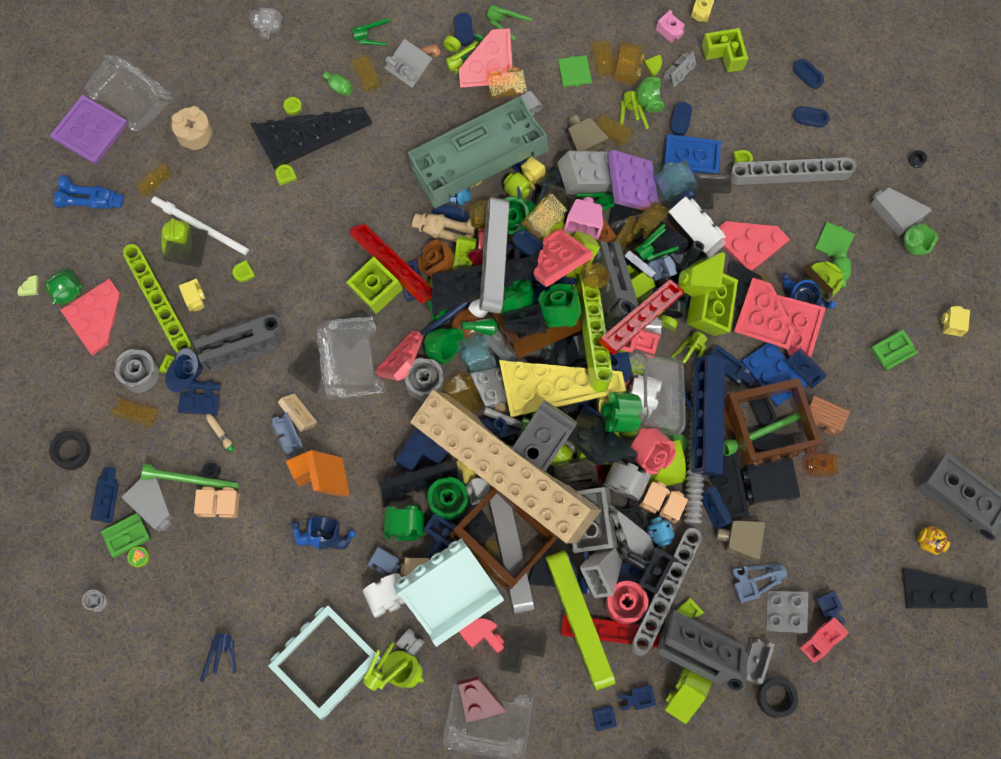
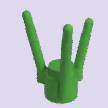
[487,5,532,40]

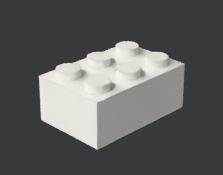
[669,197,726,257]

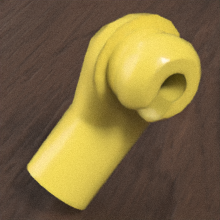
[457,460,476,485]

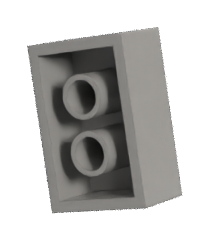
[557,151,613,195]
[573,487,618,553]

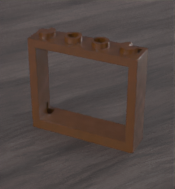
[488,281,581,358]
[724,378,823,466]
[449,488,558,591]

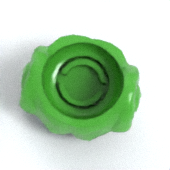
[636,77,664,113]
[904,223,938,256]

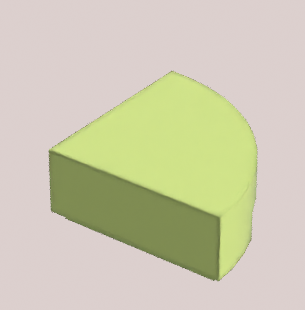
[17,275,39,296]

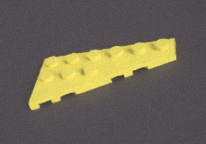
[499,360,627,418]

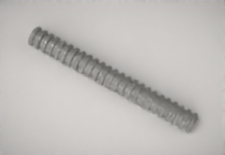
[684,376,704,525]

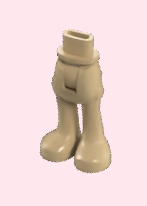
[412,213,478,243]

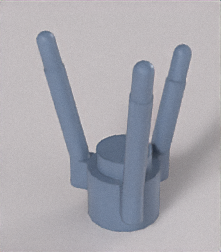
[734,562,787,594]

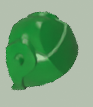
[44,269,83,305]
[424,328,467,364]

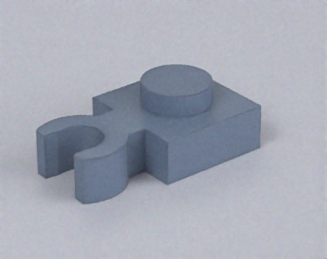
[732,566,760,604]

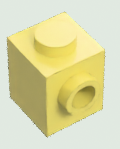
[941,306,970,337]

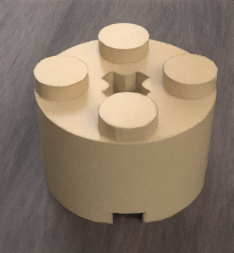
[172,106,212,150]

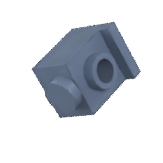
[368,547,401,576]

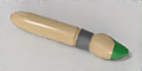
[206,414,234,452]

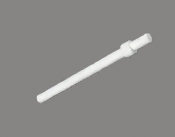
[151,196,249,255]

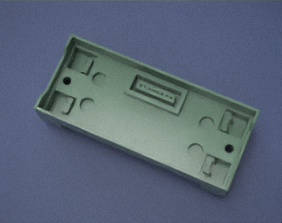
[408,96,549,209]

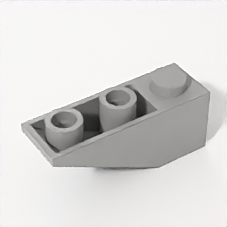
[609,505,654,560]

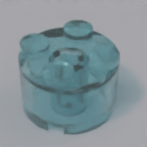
[654,161,698,201]
[457,332,496,376]

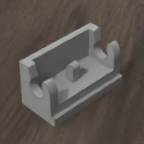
[746,638,775,685]

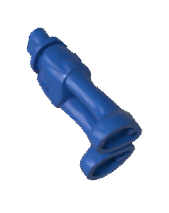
[54,175,124,209]

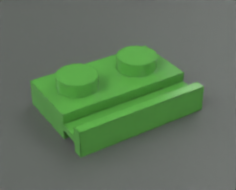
[870,330,919,372]
[101,513,151,558]

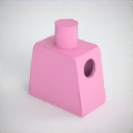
[564,197,603,240]

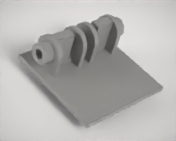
[385,39,433,88]
[470,367,508,410]
[766,591,808,634]

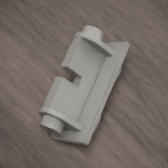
[663,51,696,87]

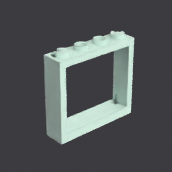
[269,606,381,720]

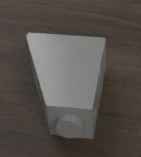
[870,188,932,237]
[122,477,173,532]
[580,548,622,598]

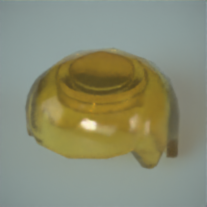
[581,260,610,288]

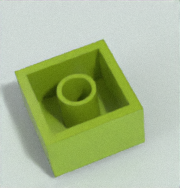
[346,257,403,314]

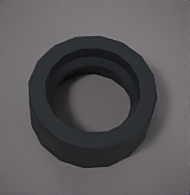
[49,431,91,470]
[756,677,799,718]

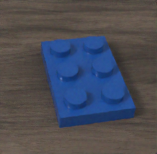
[663,134,721,176]
[742,343,807,407]

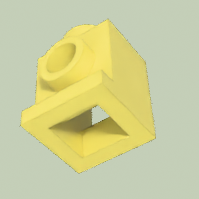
[691,0,714,22]
[521,157,546,190]
[179,279,205,311]

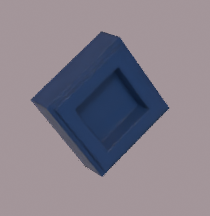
[592,706,617,731]

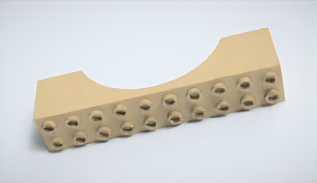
[410,390,601,543]

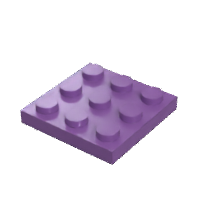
[50,95,128,165]
[608,150,660,213]

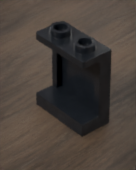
[741,458,800,506]

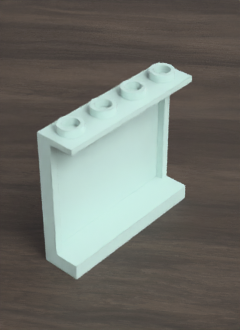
[393,538,504,647]

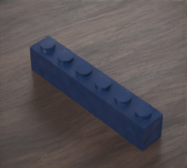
[692,355,725,476]

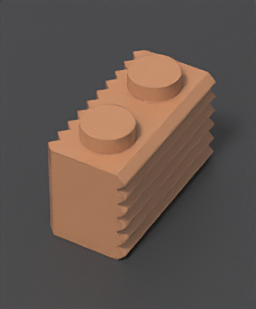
[808,395,850,435]

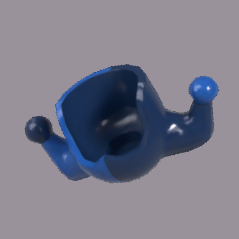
[781,272,836,309]
[291,516,356,550]

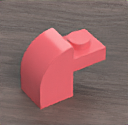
[621,329,661,354]
[800,617,849,663]
[459,619,504,654]

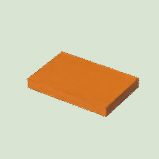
[306,450,350,497]

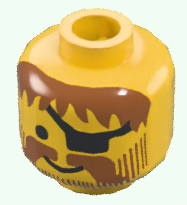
[918,526,950,555]

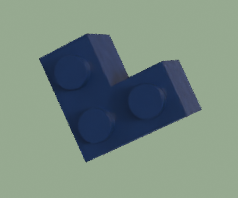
[395,428,450,472]

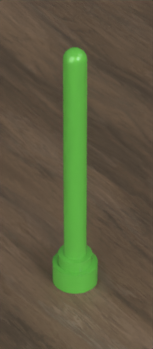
[723,413,800,456]
[141,464,239,490]

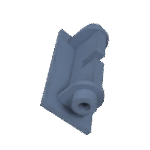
[271,413,303,455]

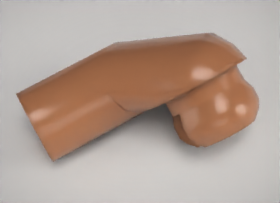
[420,44,441,57]

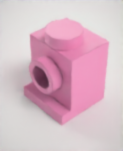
[656,10,685,43]

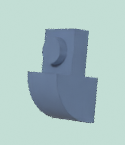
[644,254,677,281]

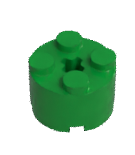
[503,196,538,235]
[500,279,534,315]
[538,283,582,328]
[601,392,642,433]
[428,477,468,522]
[384,506,424,541]

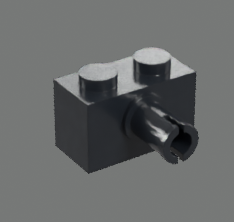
[669,241,708,282]
[625,548,675,594]

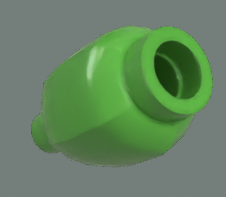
[323,71,353,96]
[832,253,851,288]

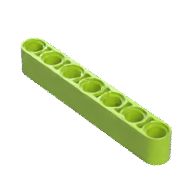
[123,244,194,353]
[576,270,613,392]
[545,550,615,691]

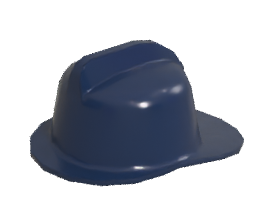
[165,348,203,393]

